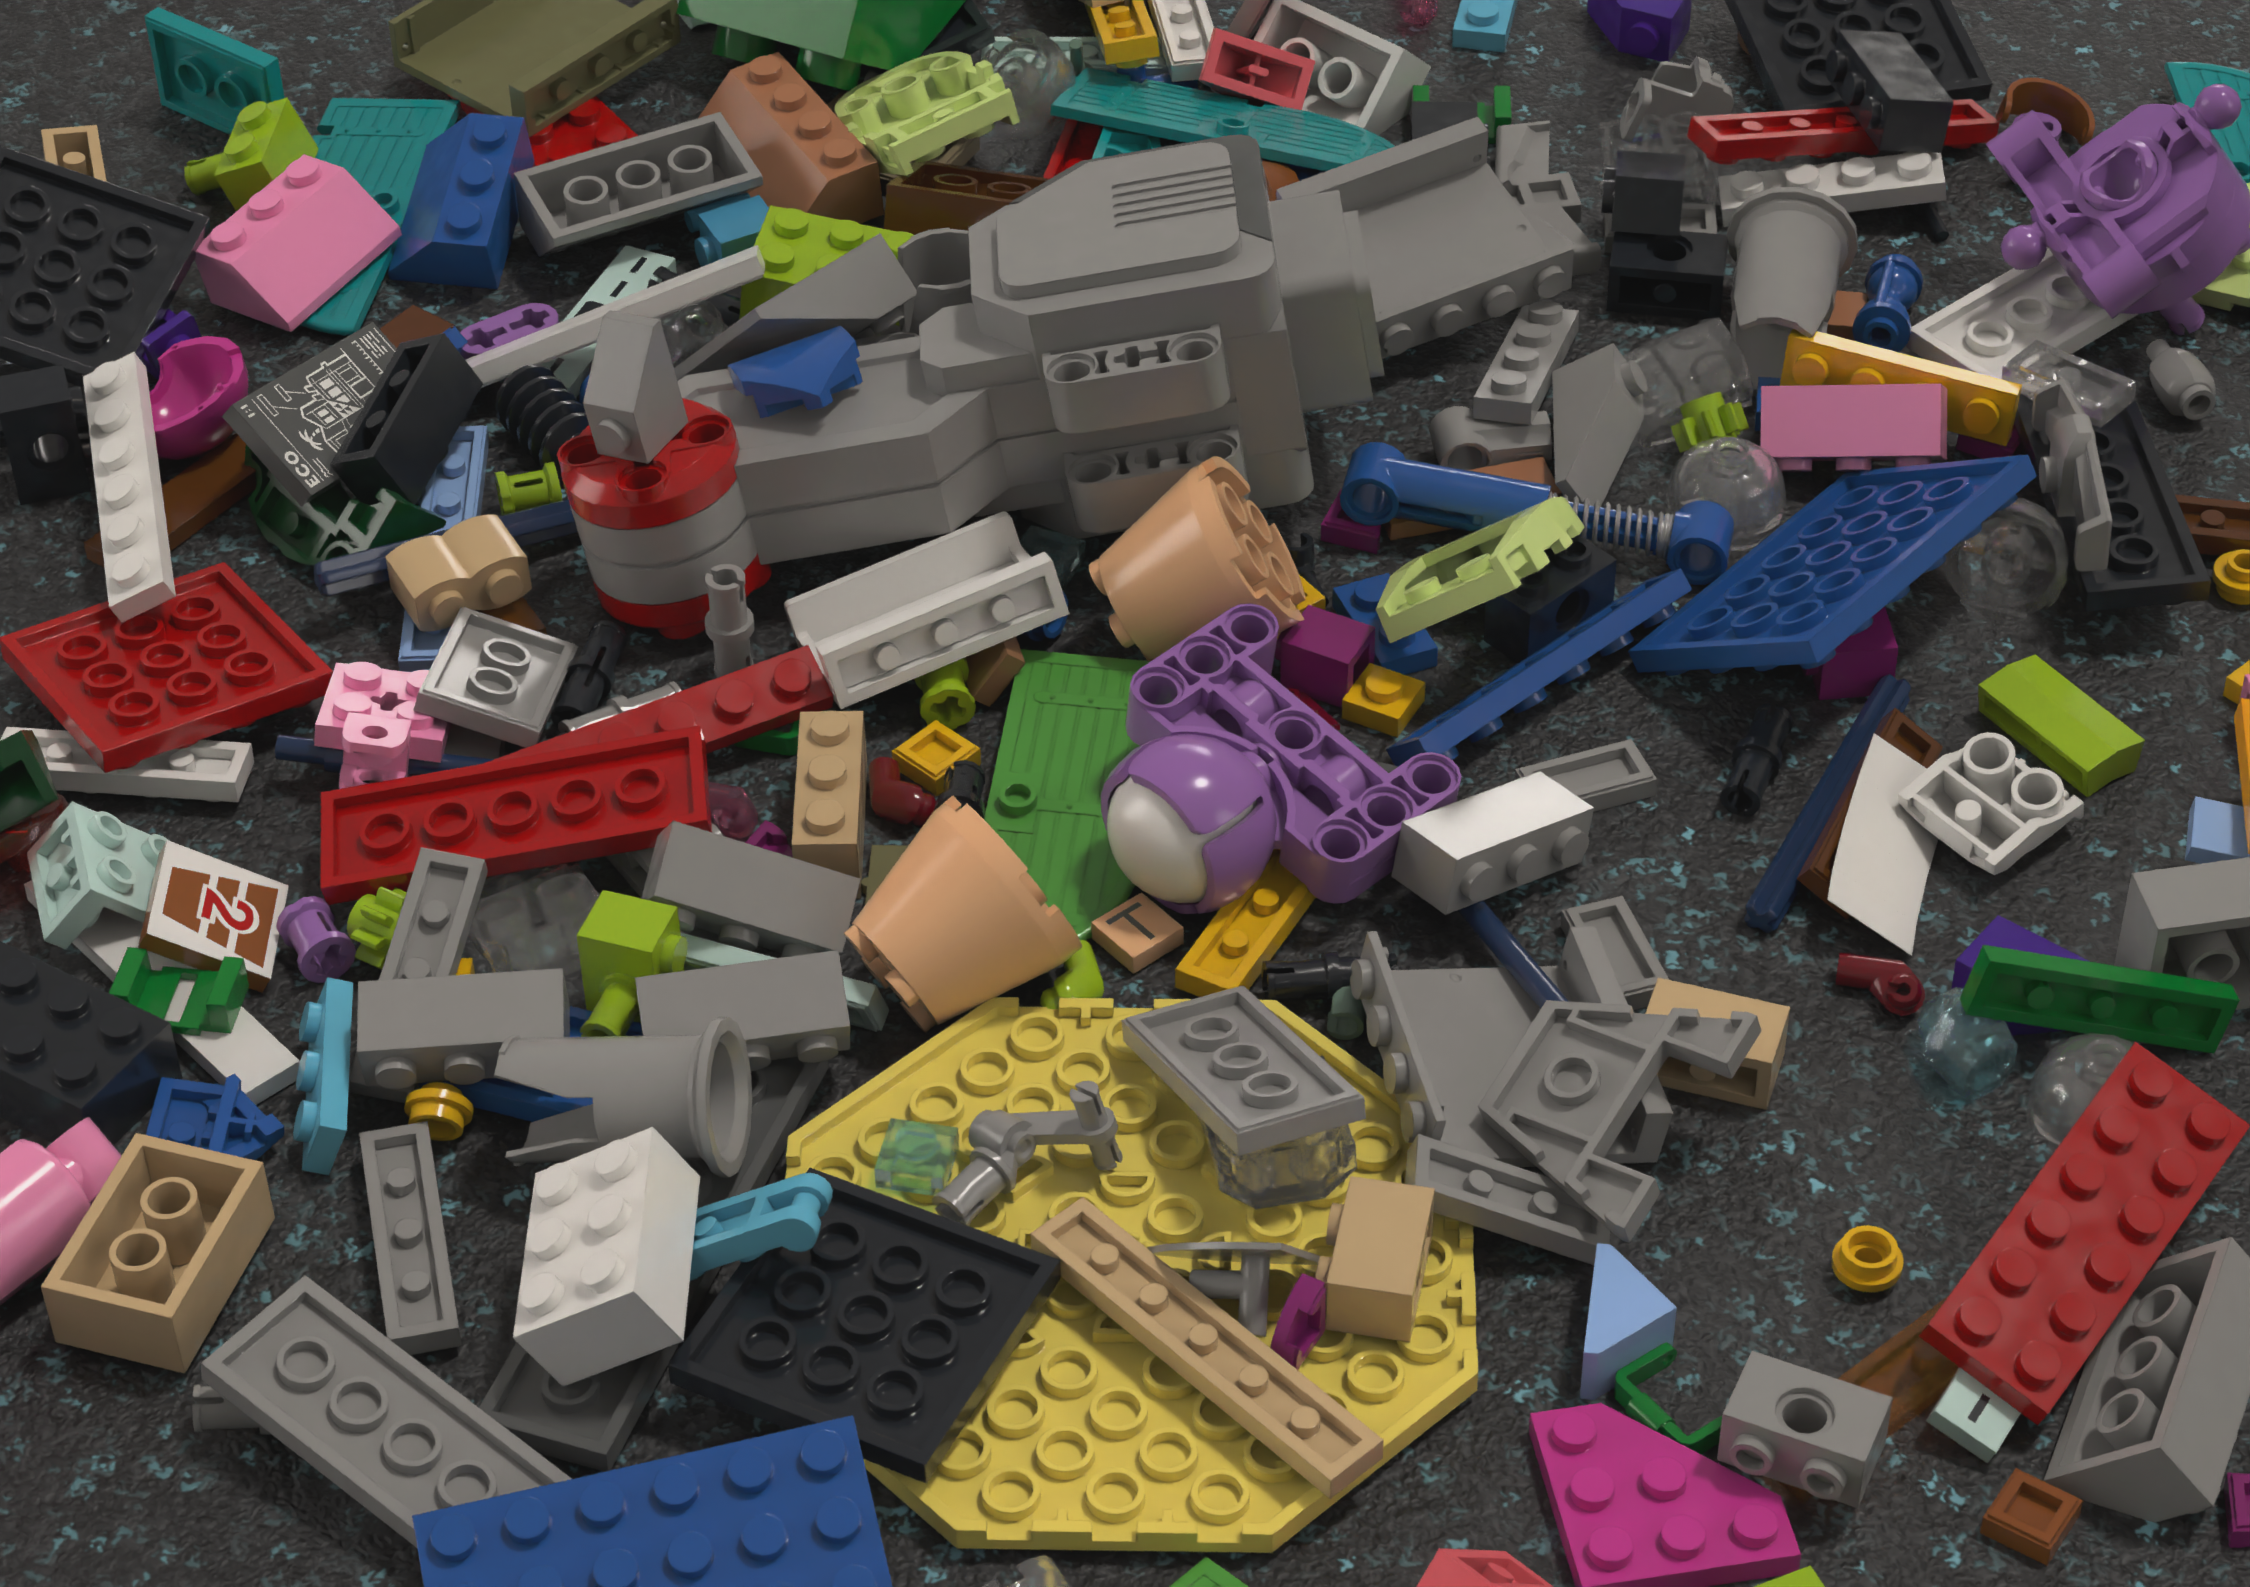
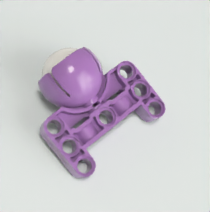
[1101,603,1462,914]

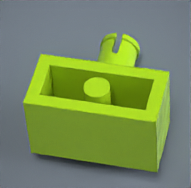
[184,97,319,211]
[576,890,688,1037]

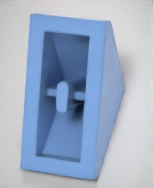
[1580,1243,1677,1400]

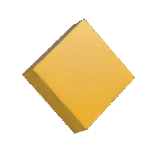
[891,720,981,796]

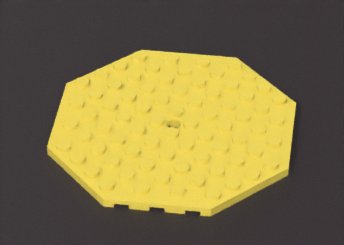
[785,997,1478,1553]

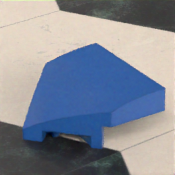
[727,326,863,418]
[146,1073,285,1160]

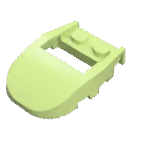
[834,51,1020,176]
[1376,497,1585,643]

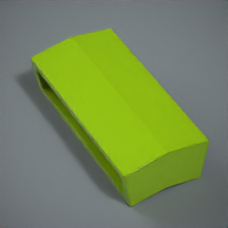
[1978,654,2145,798]

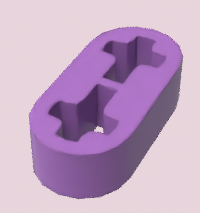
[459,303,559,360]

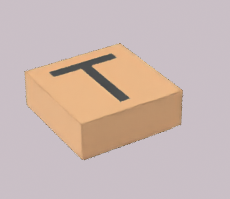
[1091,892,1184,974]

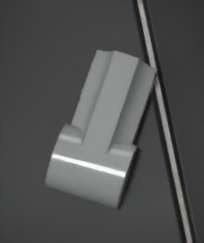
[1429,406,1553,470]

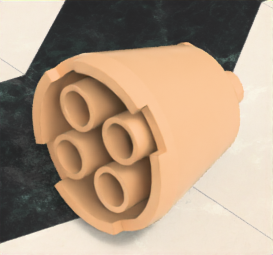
[1089,456,1306,661]
[844,795,1082,1033]

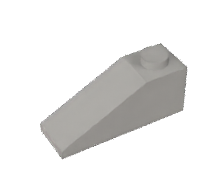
[1552,343,1648,507]

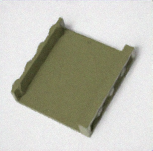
[388,0,681,137]

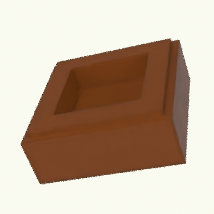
[1980,1468,2083,1566]

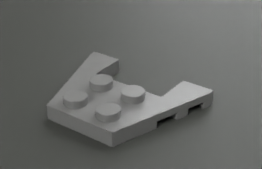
[1478,1000,1761,1243]

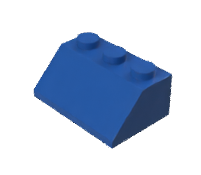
[388,113,535,289]

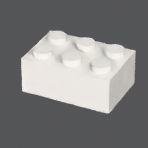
[513,1127,700,1386]

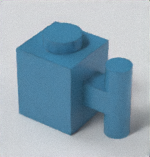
[684,192,769,267]

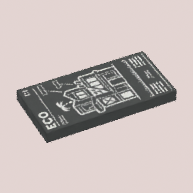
[222,322,397,507]

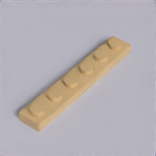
[1030,1197,1384,1499]

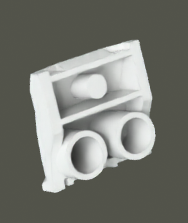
[1898,732,2084,875]

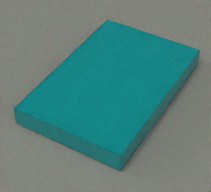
[145,7,285,135]

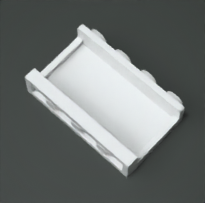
[784,511,1070,709]

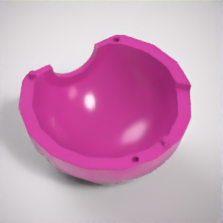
[150,336,248,460]

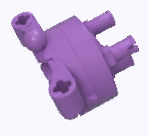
[1986,84,2250,335]

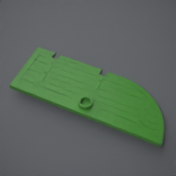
[984,649,1151,941]

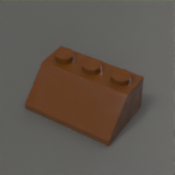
[884,161,1049,235]

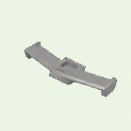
[1495,120,1602,276]
[2031,378,2112,572]

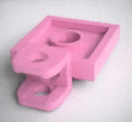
[314,662,452,789]

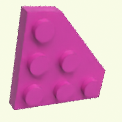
[1529,1403,1801,1587]

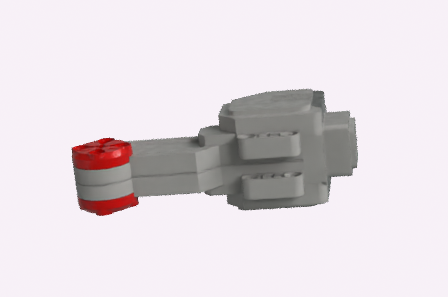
[557,134,1385,639]

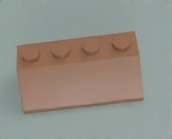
[698,52,884,224]

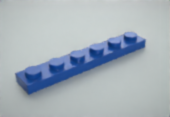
[1386,568,1693,767]

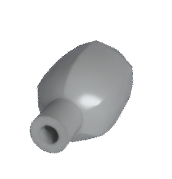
[2146,339,2216,420]

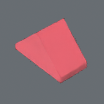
[1199,28,1315,110]

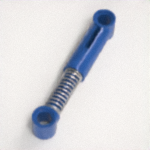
[1340,442,1734,585]

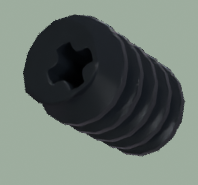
[494,364,589,484]

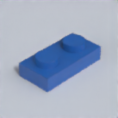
[1332,573,1438,675]

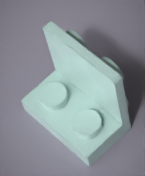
[27,801,170,949]

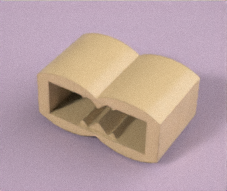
[385,514,532,632]

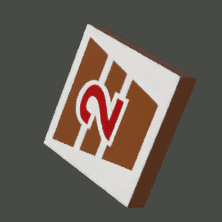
[138,840,289,992]

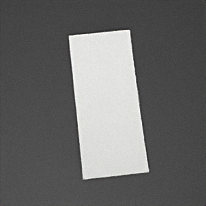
[1827,733,1938,956]

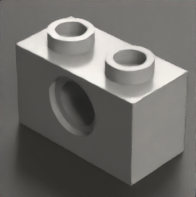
[1717,1351,1893,1508]

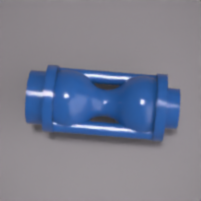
[1852,254,1923,352]

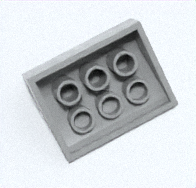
[674,233,917,381]

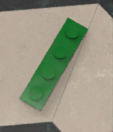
[1959,945,2240,1054]

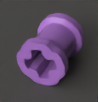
[276,896,356,983]

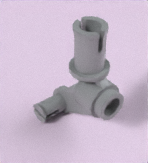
[932,1081,1123,1226]

